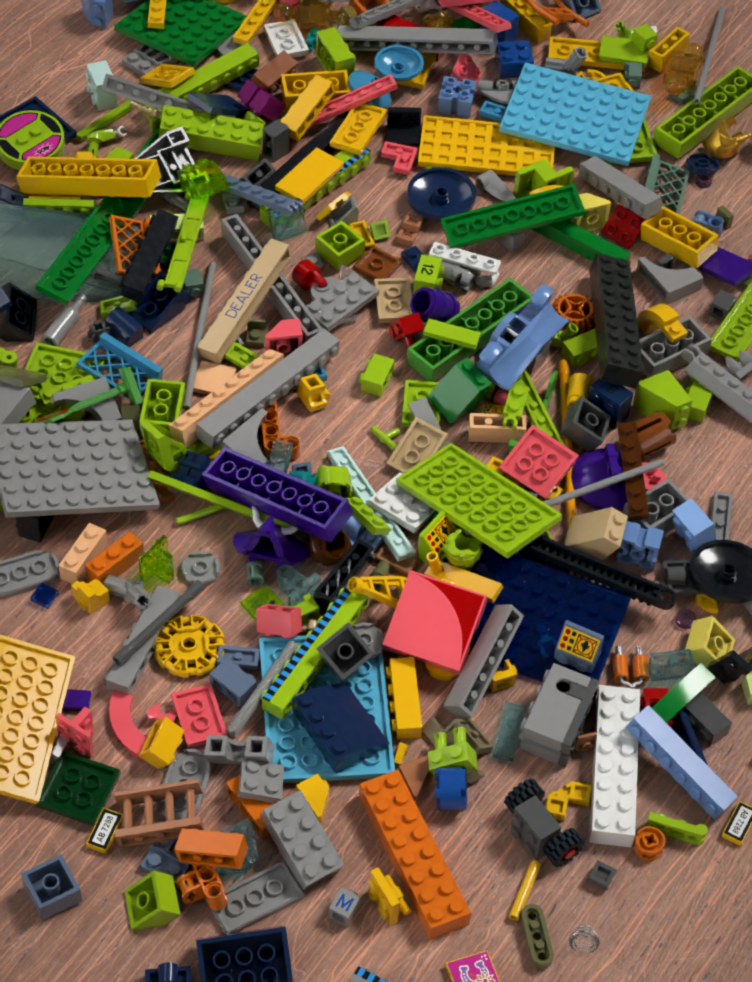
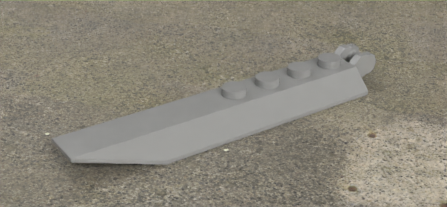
[681,343,752,423]

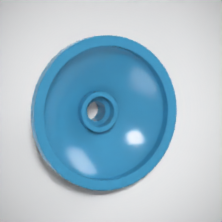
[374,45,424,81]
[348,71,392,109]

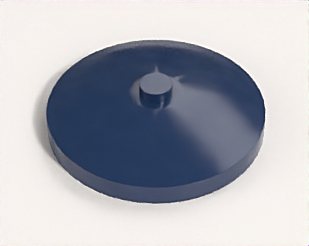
[407,167,476,221]

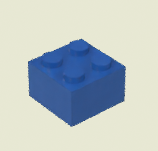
[481,1,519,42]
[495,40,534,79]

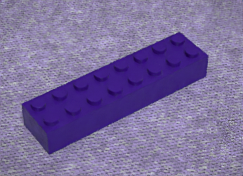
[202,447,353,543]

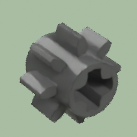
[87,321,111,343]

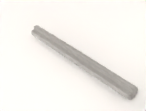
[227,641,299,737]

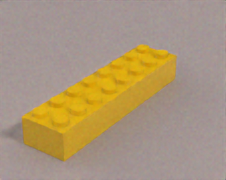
[16,156,161,198]

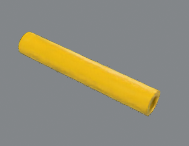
[509,860,541,921]

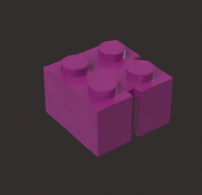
[237,80,286,121]

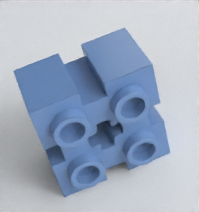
[437,76,476,118]
[616,521,664,571]

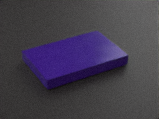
[697,247,752,287]

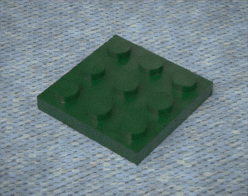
[36,751,121,826]

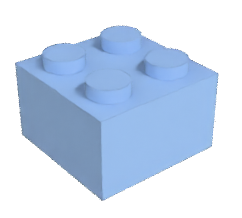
[672,498,717,552]

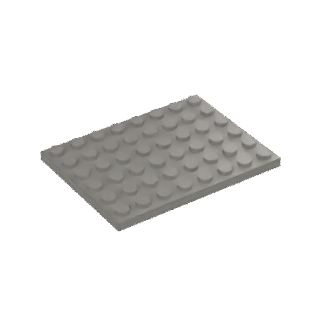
[0,419,160,518]

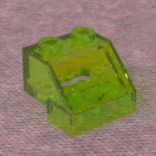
[177,158,229,200]

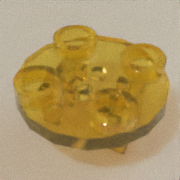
[421,10,453,28]

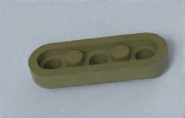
[521,904,554,969]

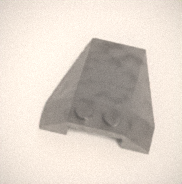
[134,126,213,194]

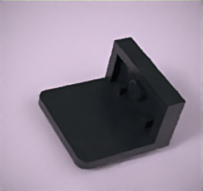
[387,107,421,146]
[707,647,752,684]

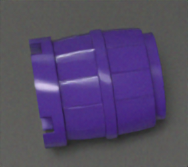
[410,287,460,323]

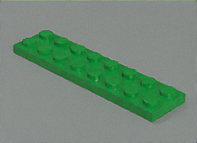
[441,184,585,248]

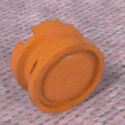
[633,826,666,861]

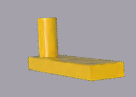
[424,551,503,603]

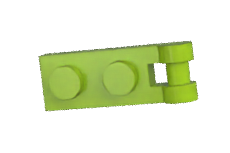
[646,812,708,845]

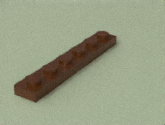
[617,422,649,521]

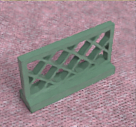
[643,153,690,214]

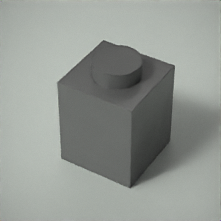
[708,290,737,321]

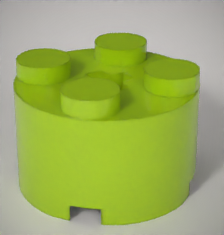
[315,465,353,498]

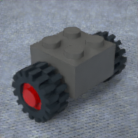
[504,778,585,867]

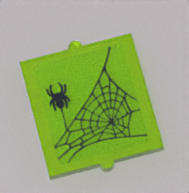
[240,585,285,621]

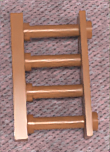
[114,779,205,848]

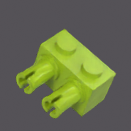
[428,727,478,777]

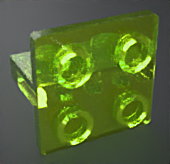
[139,535,174,584]

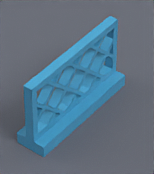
[76,332,163,399]

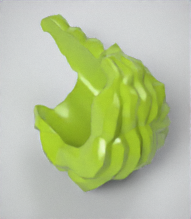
[442,529,483,569]

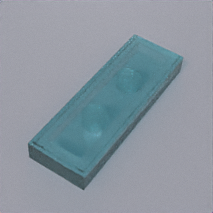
[492,702,526,762]

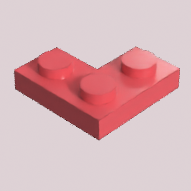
[381,141,418,175]

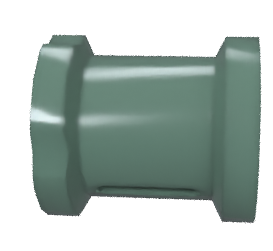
[246,561,264,587]

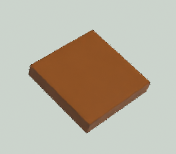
[353,246,402,281]

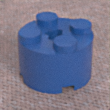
[435,767,467,811]

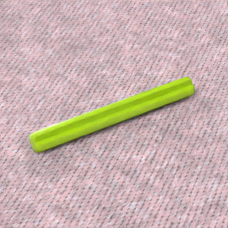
[76,99,139,142]

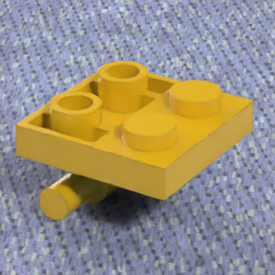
[367,867,412,926]

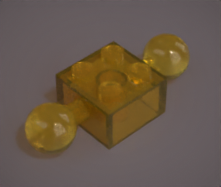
[273,0,357,29]
[663,43,705,96]

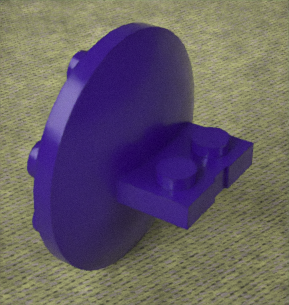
[571,443,627,511]

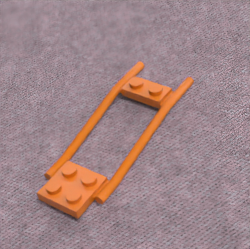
[525,0,590,27]

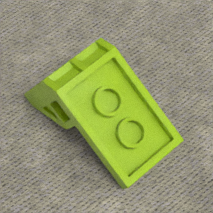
[139,419,221,472]

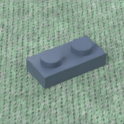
[217,645,260,670]

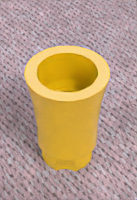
[566,373,594,410]

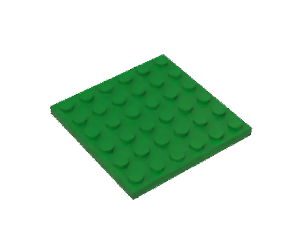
[114,0,247,67]

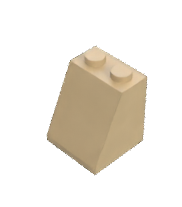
[564,507,628,561]

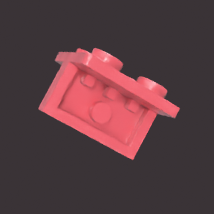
[450,54,482,86]
[56,707,94,758]

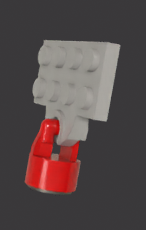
[292,259,379,332]

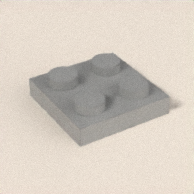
[238,758,284,803]

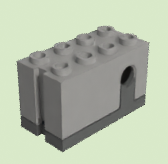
[518,663,600,767]

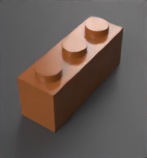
[251,50,298,94]

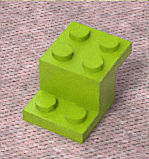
[513,159,574,199]

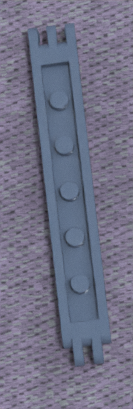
[207,172,304,216]

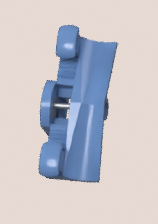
[476,284,570,391]

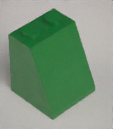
[427,357,492,424]

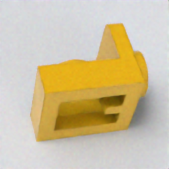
[489,659,518,692]

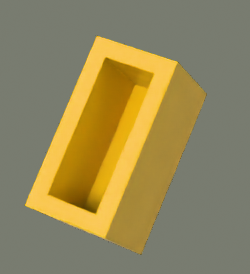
[139,717,185,769]

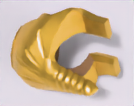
[702,116,751,159]

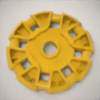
[153,615,226,678]

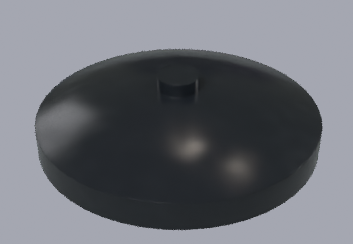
[689,540,752,604]

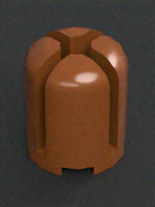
[635,411,676,459]

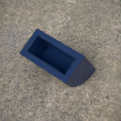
[105,306,143,347]

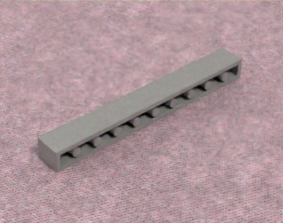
[337,25,498,55]
[221,214,322,344]
[196,329,340,449]

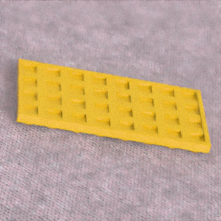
[418,115,555,176]

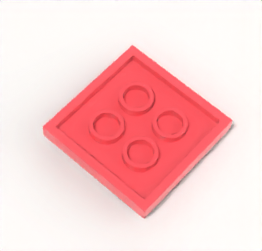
[499,424,579,501]

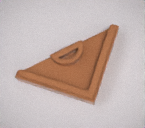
[398,755,429,801]

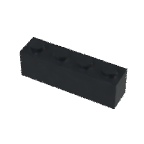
[313,538,375,613]

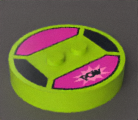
[0,110,65,170]

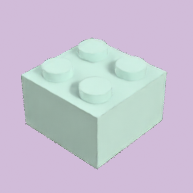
[85,60,118,111]

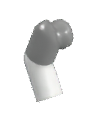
[476,271,500,287]

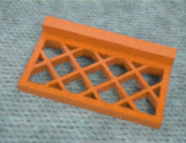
[109,215,161,283]

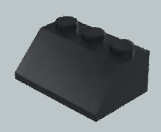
[0,282,37,342]

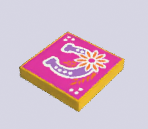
[445,950,500,982]

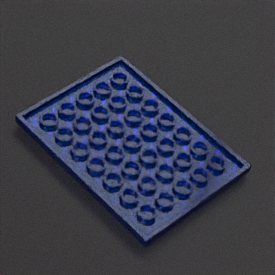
[468,543,632,682]

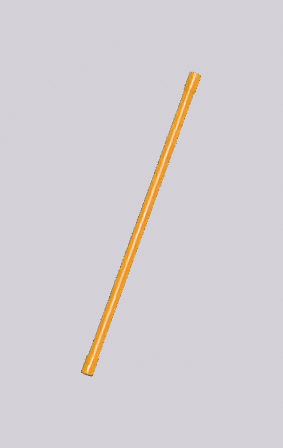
[558,360,582,607]

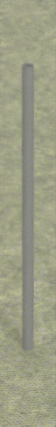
[693,6,726,104]
[183,262,216,411]
[464,459,664,537]

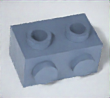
[209,658,257,708]

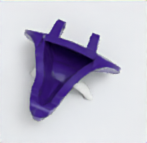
[233,506,309,572]

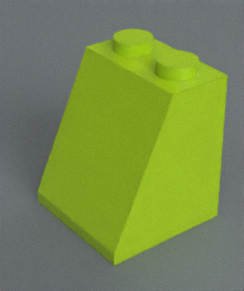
[632,370,693,430]

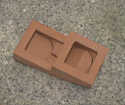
[395,214,424,247]

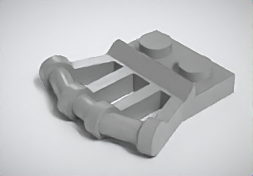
[122,43,179,76]

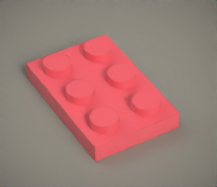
[171,683,228,749]

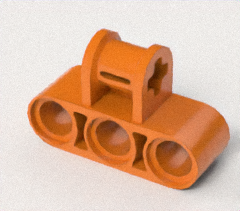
[176,864,228,911]

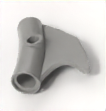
[477,80,518,104]

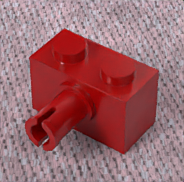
[389,312,424,349]

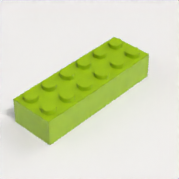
[158,105,264,161]

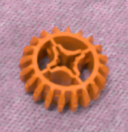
[552,292,595,335]

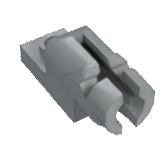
[429,251,475,292]

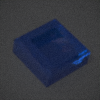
[31,583,59,609]

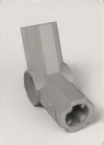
[545,47,588,75]

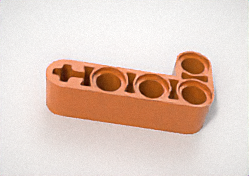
[261,401,300,462]

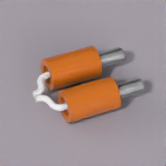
[612,645,649,689]

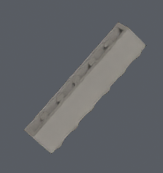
[579,156,662,220]
[104,585,180,695]
[443,604,524,718]

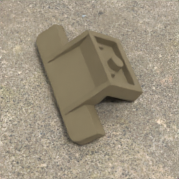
[422,717,494,784]

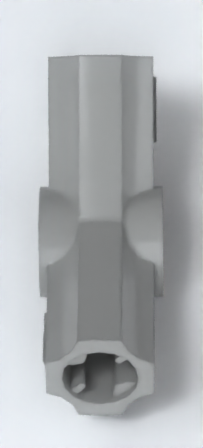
[103,575,152,609]

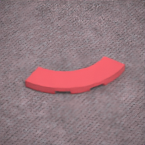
[109,690,147,762]

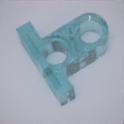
[277,564,321,606]

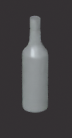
[42,294,87,347]

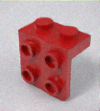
[601,204,645,249]

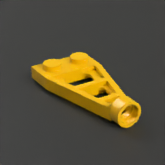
[348,576,407,609]

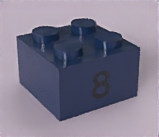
[588,378,634,429]

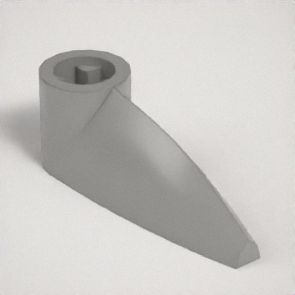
[475,170,516,202]

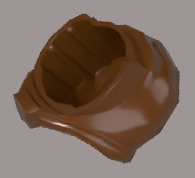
[307,529,352,567]

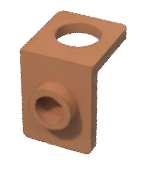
[574,728,597,753]

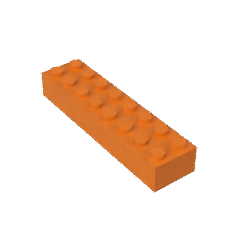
[359,769,471,940]

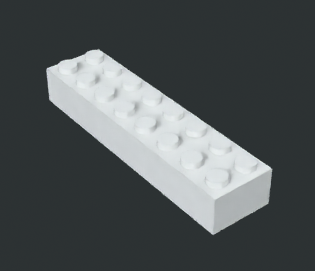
[589,685,640,848]

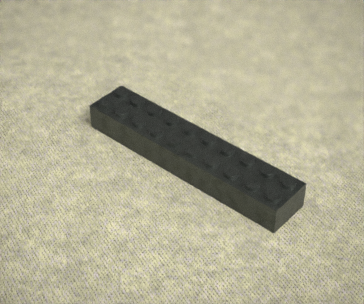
[589,253,644,389]

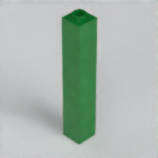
[532,220,631,263]

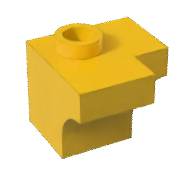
[296,374,330,412]
[71,578,110,614]

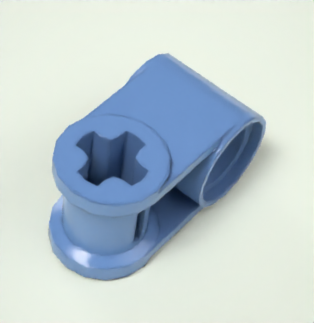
[691,210,724,238]

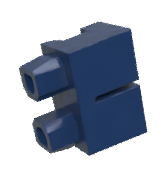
[169,450,212,491]

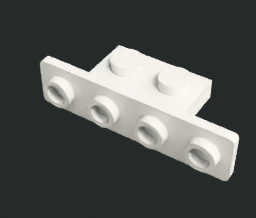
[429,242,501,275]

